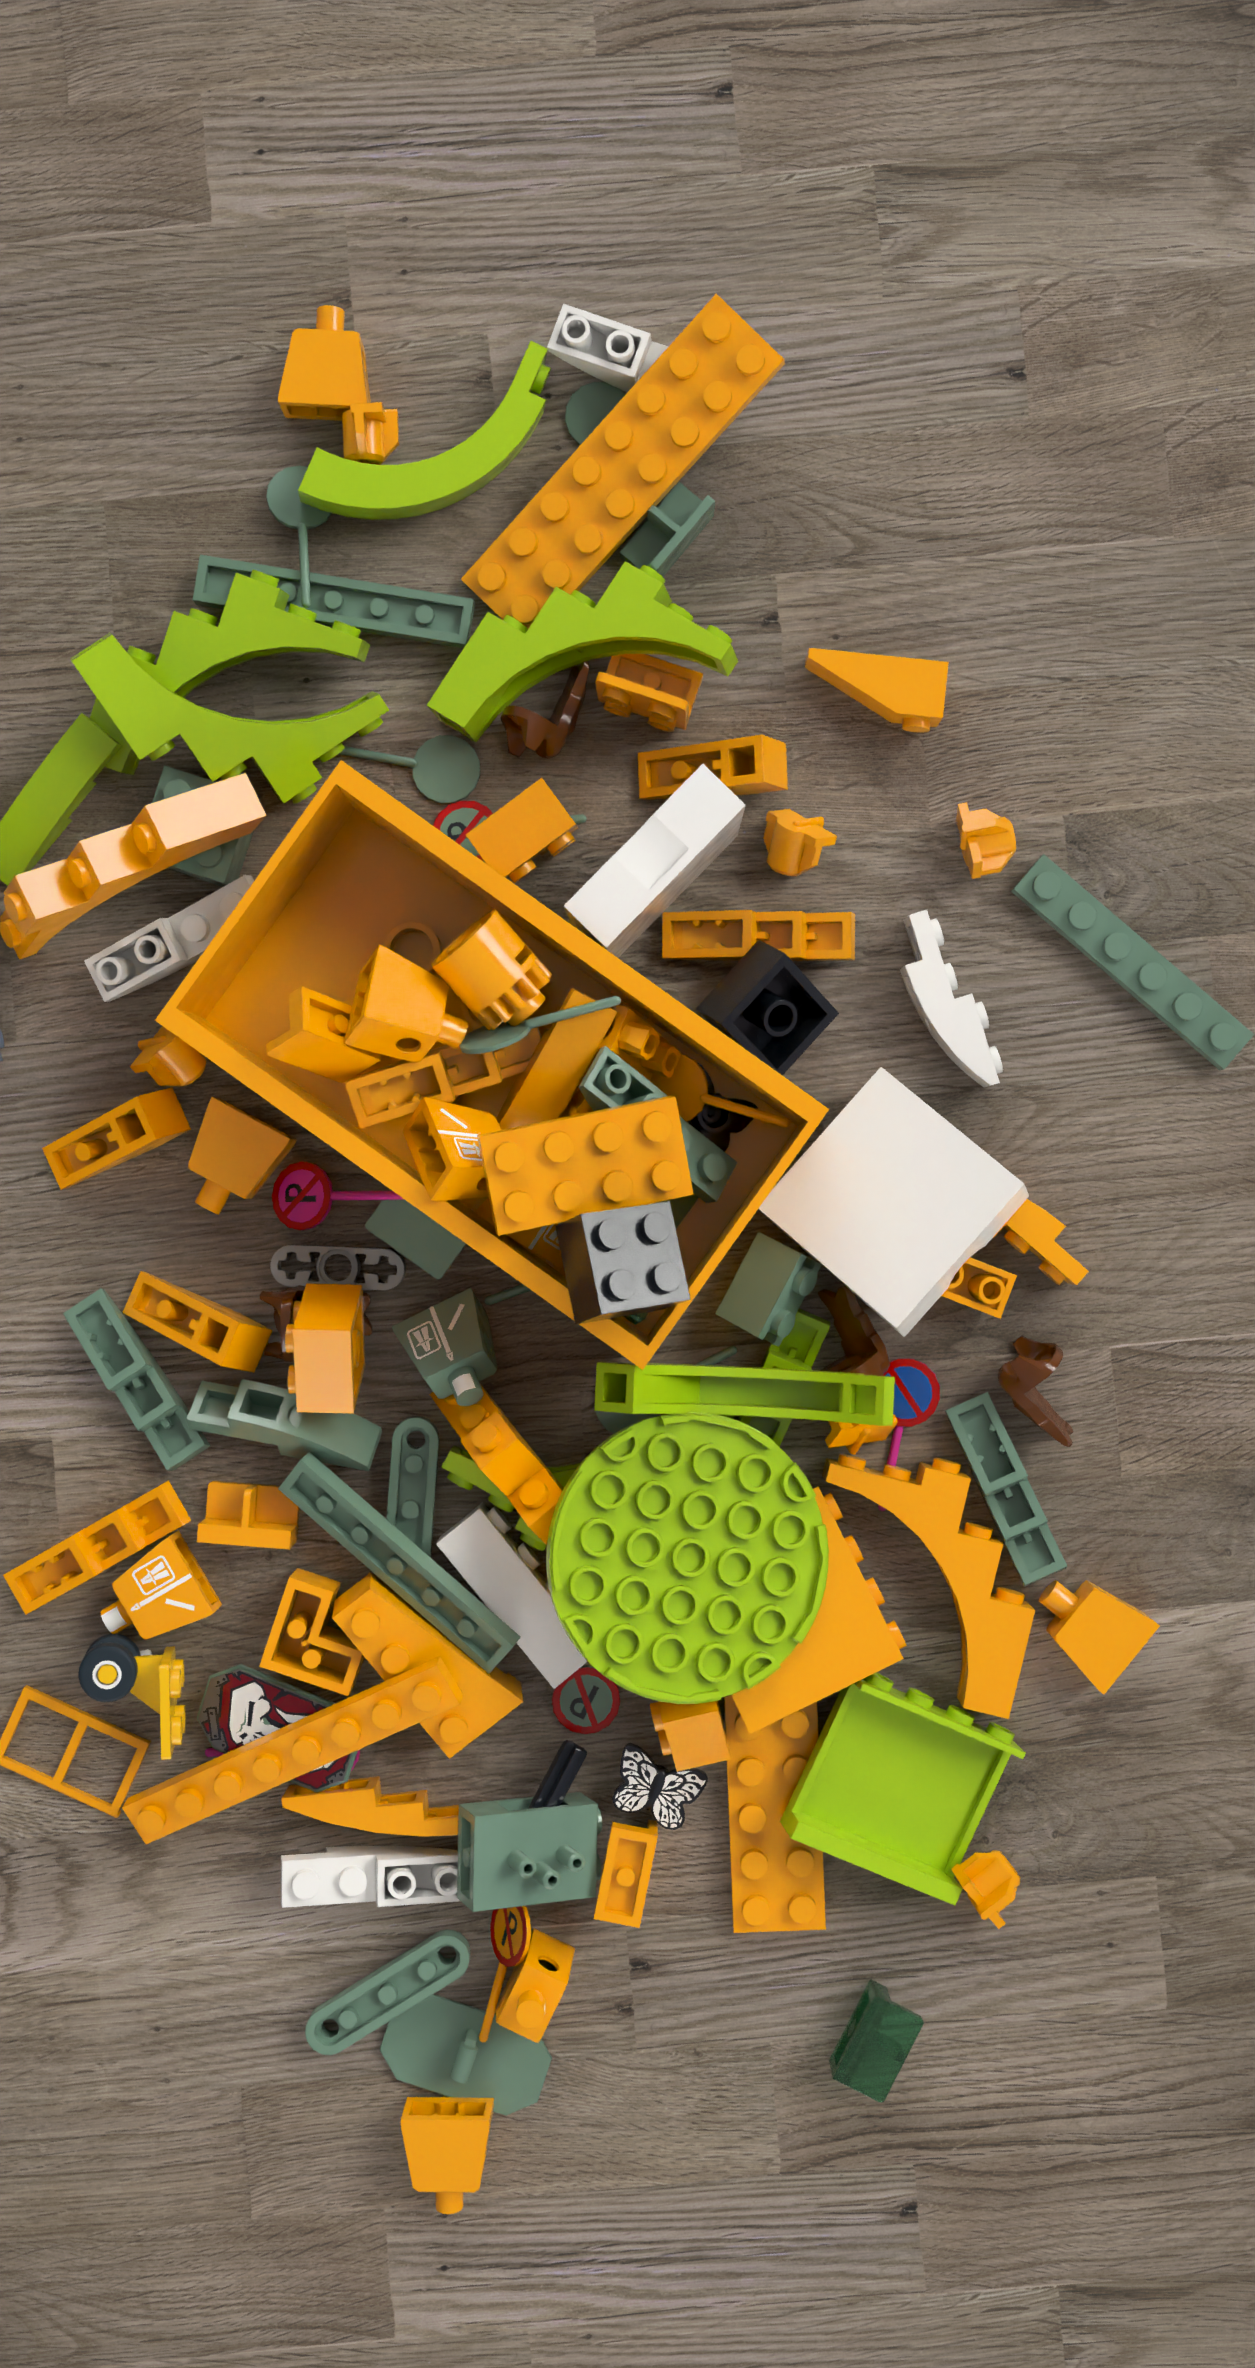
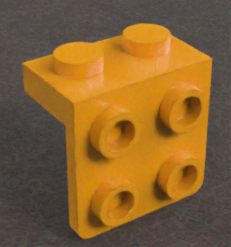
[595,654,703,732]

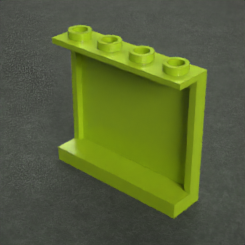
[780,1672,1026,1906]

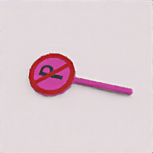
[272,1162,405,1231]

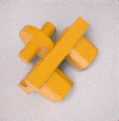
[598,1005,681,1081]

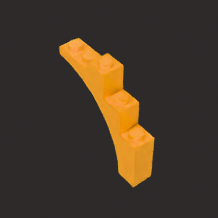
[0,773,267,960]
[429,1383,564,1545]
[822,1454,1035,1719]

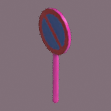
[878,1358,940,1511]

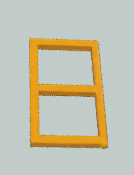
[0,1685,151,1818]

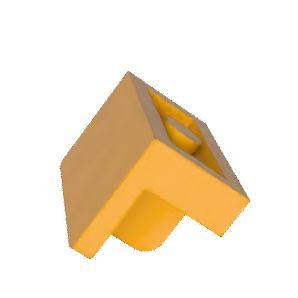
[266,986,381,1083]
[197,1481,299,1550]
[594,1819,658,1928]

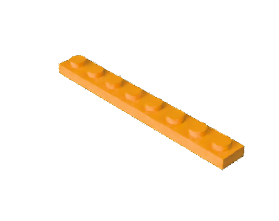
[122,1656,463,1844]

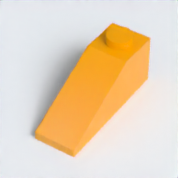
[805,648,949,733]
[638,735,788,800]
[42,1087,191,1190]
[122,1271,272,1373]

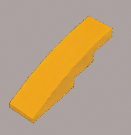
[662,910,855,961]
[496,987,617,1130]
[344,1016,541,1129]
[3,1480,191,1615]
[281,1776,459,1837]

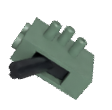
[457,1740,602,1912]

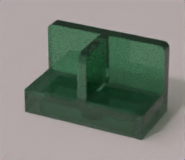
[829,1979,924,2103]

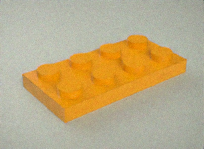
[477,1095,694,1236]

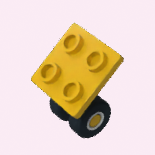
[78,1634,186,1760]

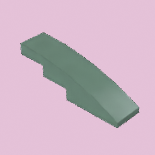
[63,1288,211,1471]
[945,1392,1067,1587]

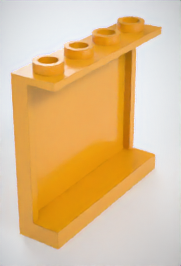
[731,1486,907,1734]

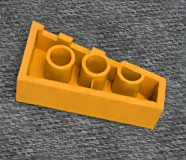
[332,1572,524,1759]

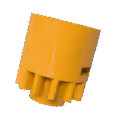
[431,909,552,1031]

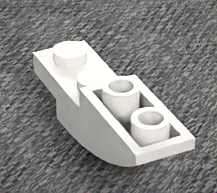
[547,304,668,392]
[84,875,254,1002]
[900,910,1003,1087]
[281,1846,460,1908]

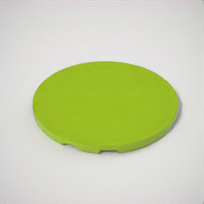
[546,1412,829,1704]

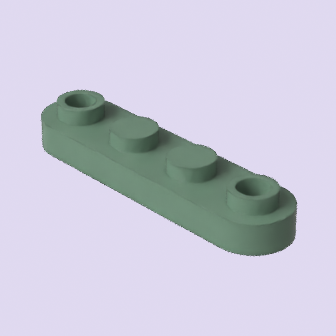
[387,1416,440,1558]
[305,1929,471,2055]

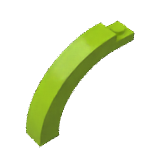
[298,341,551,520]
[594,1362,895,1426]

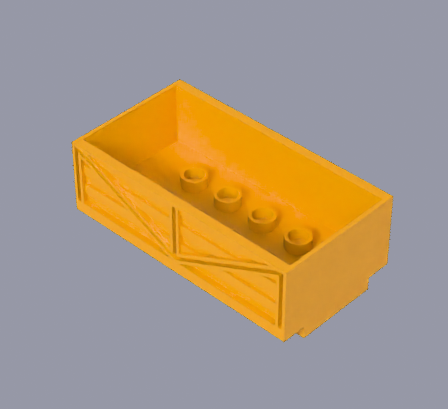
[155,760,829,1370]

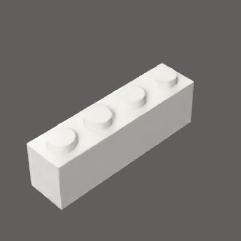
[436,1502,587,1689]

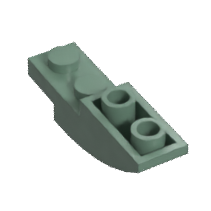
[579,1046,737,1203]
[186,1379,382,1471]

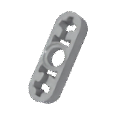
[270,1244,406,1290]

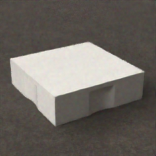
[564,764,746,958]
[758,1067,1029,1337]

